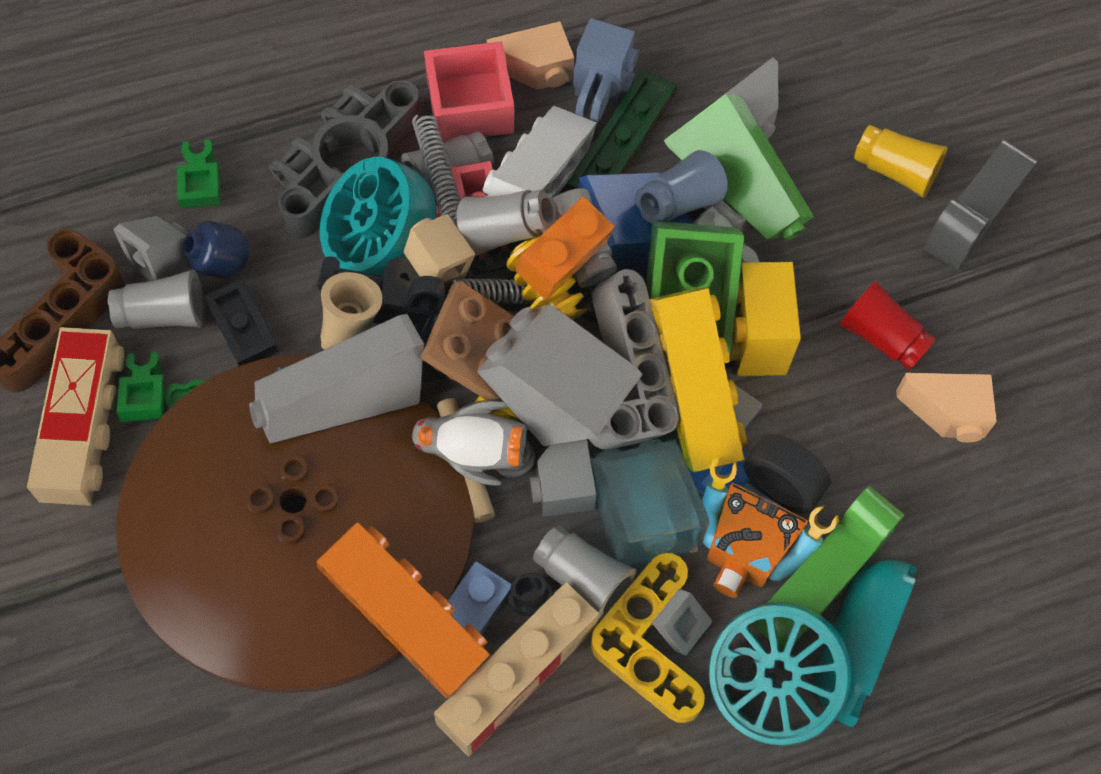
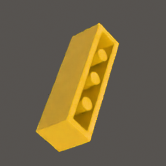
[650,288,747,472]

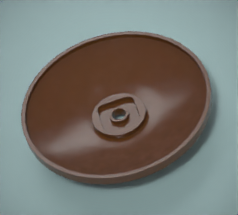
[116,354,474,693]

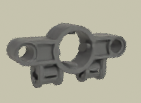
[269,80,421,238]

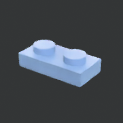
[448,562,512,635]

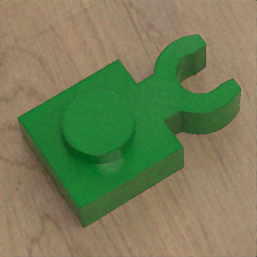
[177,139,221,208]
[117,351,166,422]

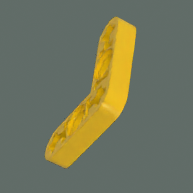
[591,553,705,723]

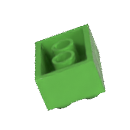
[646,221,744,362]

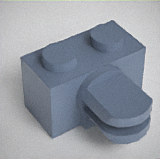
[573,18,639,123]

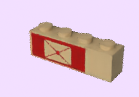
[27,327,125,506]
[434,582,599,757]

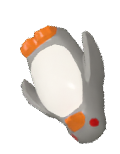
[412,400,526,486]

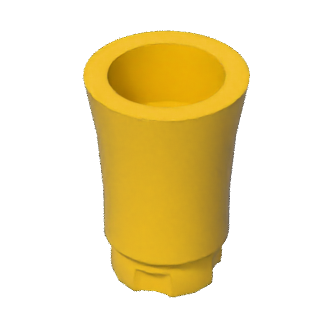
[854,125,948,199]

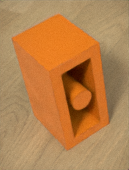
[515,196,615,301]

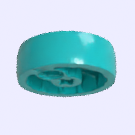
[320,157,436,276]
[709,602,852,746]

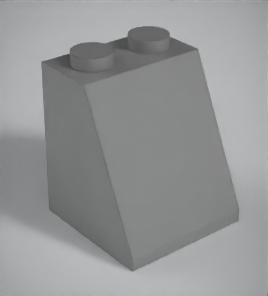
[477,304,642,446]

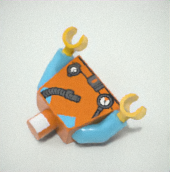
[698,456,839,598]

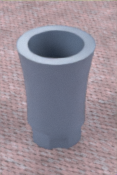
[635,150,727,223]

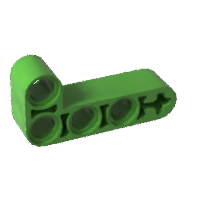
[751,486,905,650]

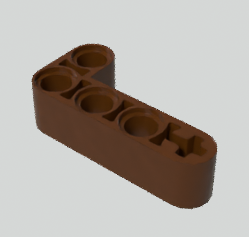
[0,229,125,393]

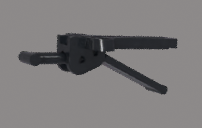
[317,256,526,336]

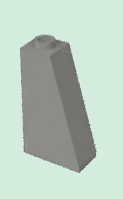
[249,314,424,444]

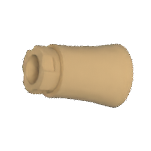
[320,272,383,350]

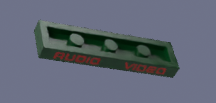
[567,69,677,191]

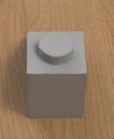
[717,57,778,139]
[113,216,189,281]
[529,439,596,517]

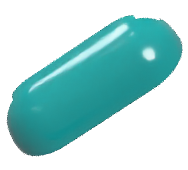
[815,559,918,728]

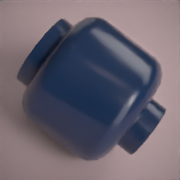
[183,221,249,278]

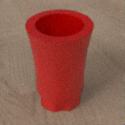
[839,280,936,371]

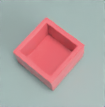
[424,41,514,142]

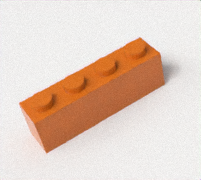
[317,522,490,699]

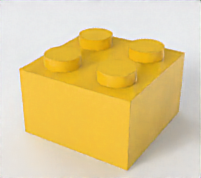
[730,262,801,376]

